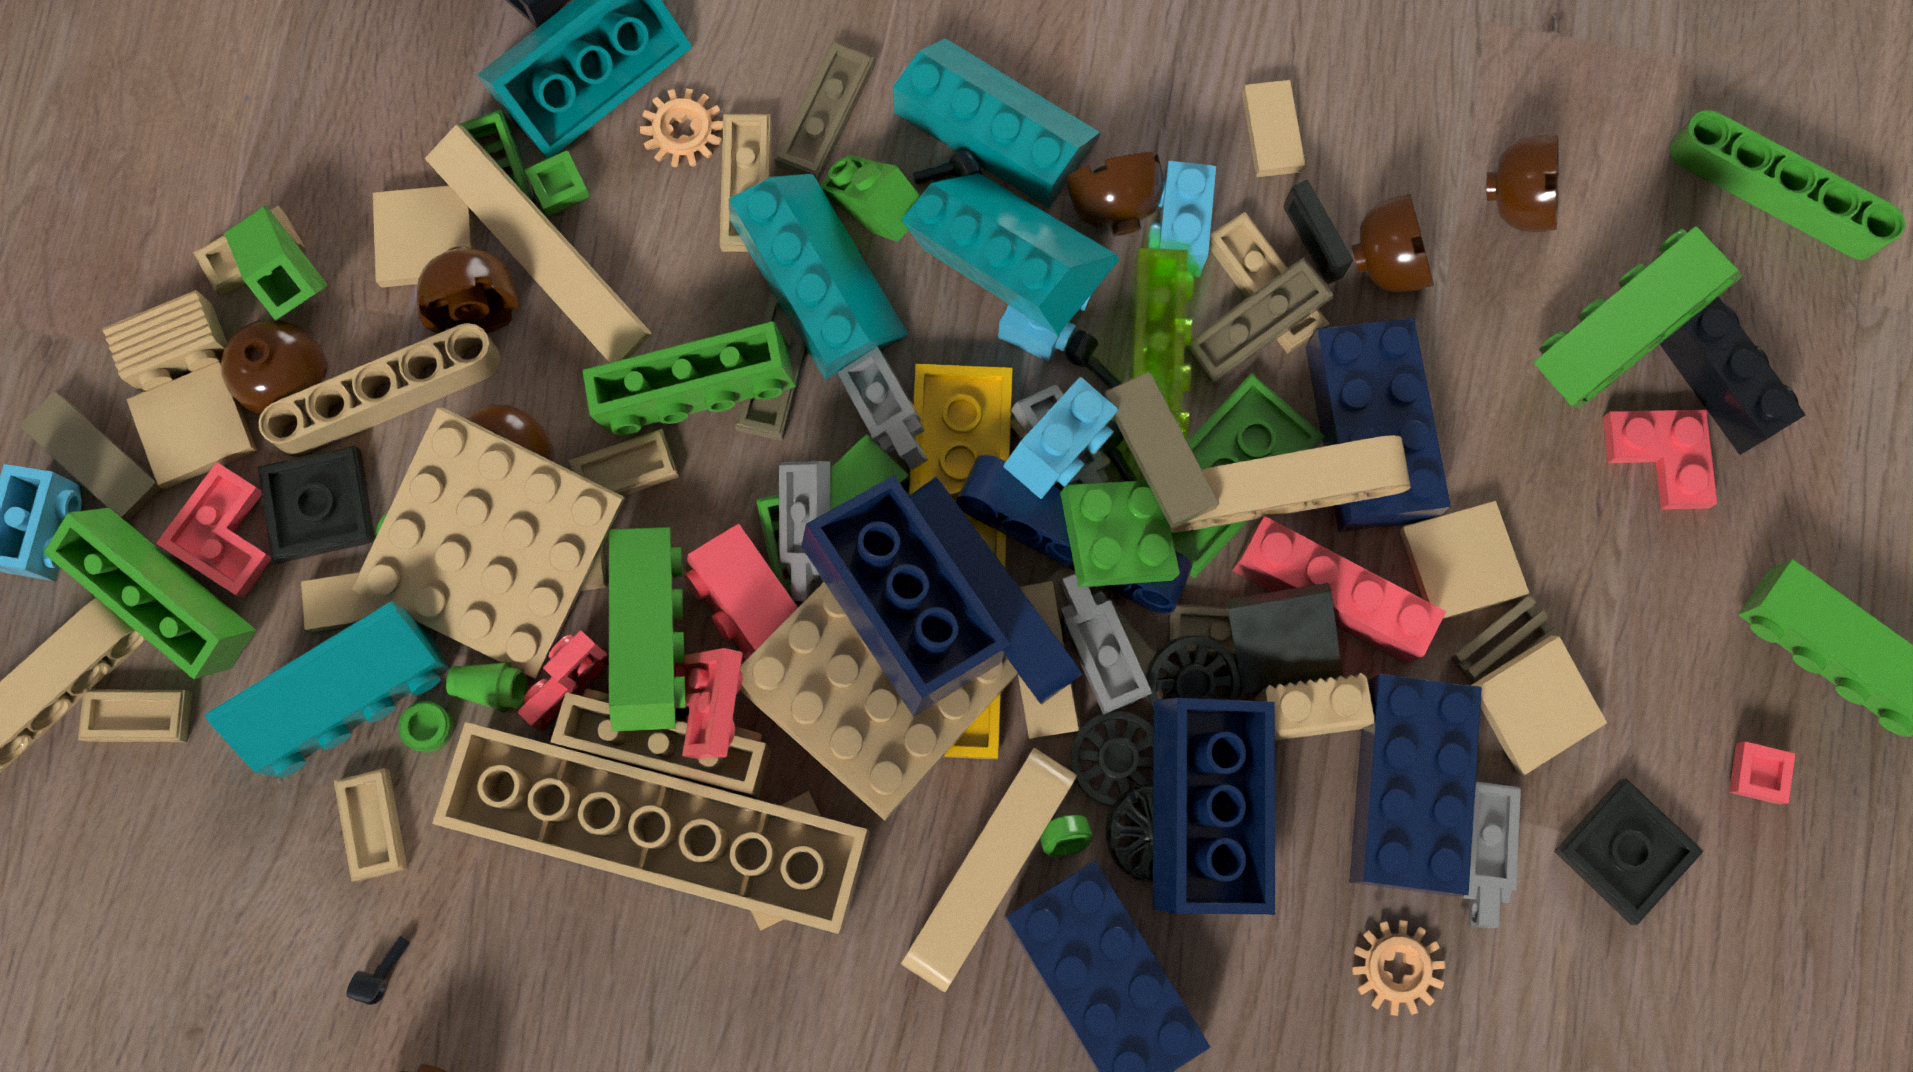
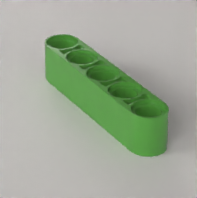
[1669,110,1906,260]

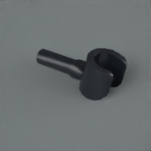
[913,150,982,184]
[1066,330,1122,389]
[1100,420,1138,482]
[346,936,410,1005]

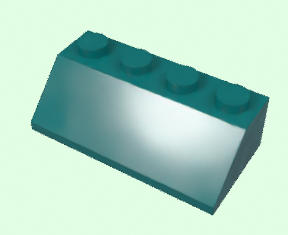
[476,0,693,159]
[892,38,1100,208]
[901,173,1120,336]
[729,174,908,380]
[204,601,451,778]

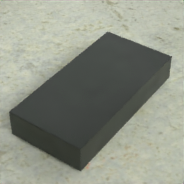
[1283,179,1354,285]

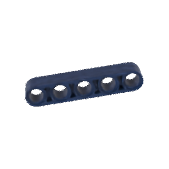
[956,455,1192,614]
[909,477,1083,705]

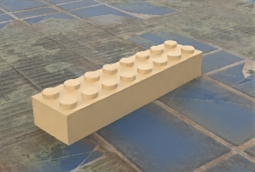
[432,722,871,934]

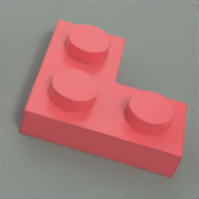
[1603,410,1717,509]
[156,462,272,599]
[517,630,609,732]
[674,648,743,759]

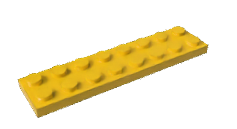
[909,364,1013,760]

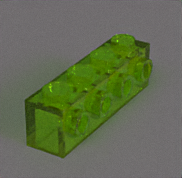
[1125,248,1194,452]

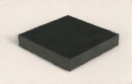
[258,445,375,564]
[1226,583,1343,694]
[1554,778,1704,925]

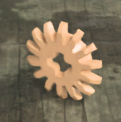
[640,88,723,168]
[1351,920,1446,1016]

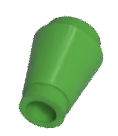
[446,662,528,712]

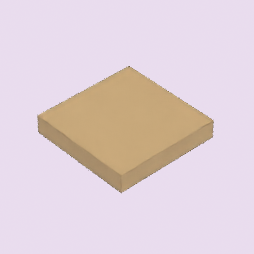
[373,186,475,288]
[126,361,258,489]
[1399,501,1529,620]
[1471,635,1607,775]

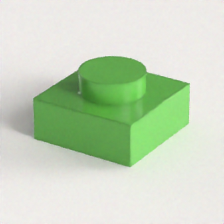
[524,150,590,217]

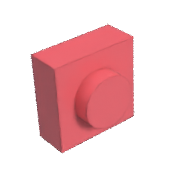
[1729,742,1796,805]

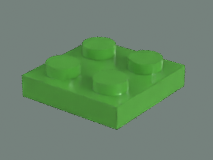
[1060,480,1180,588]

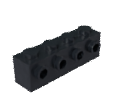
[1660,296,1806,455]

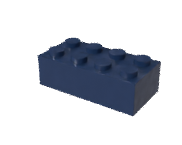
[1306,318,1451,532]
[801,475,1010,717]
[1349,674,1482,896]
[1153,698,1275,915]
[1004,861,1211,1072]

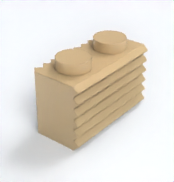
[102,290,227,391]
[1255,673,1374,740]

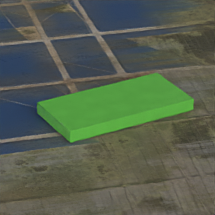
[1171,373,1325,579]

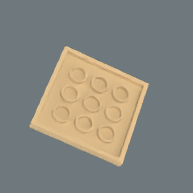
[352,408,625,679]
[740,582,1018,821]

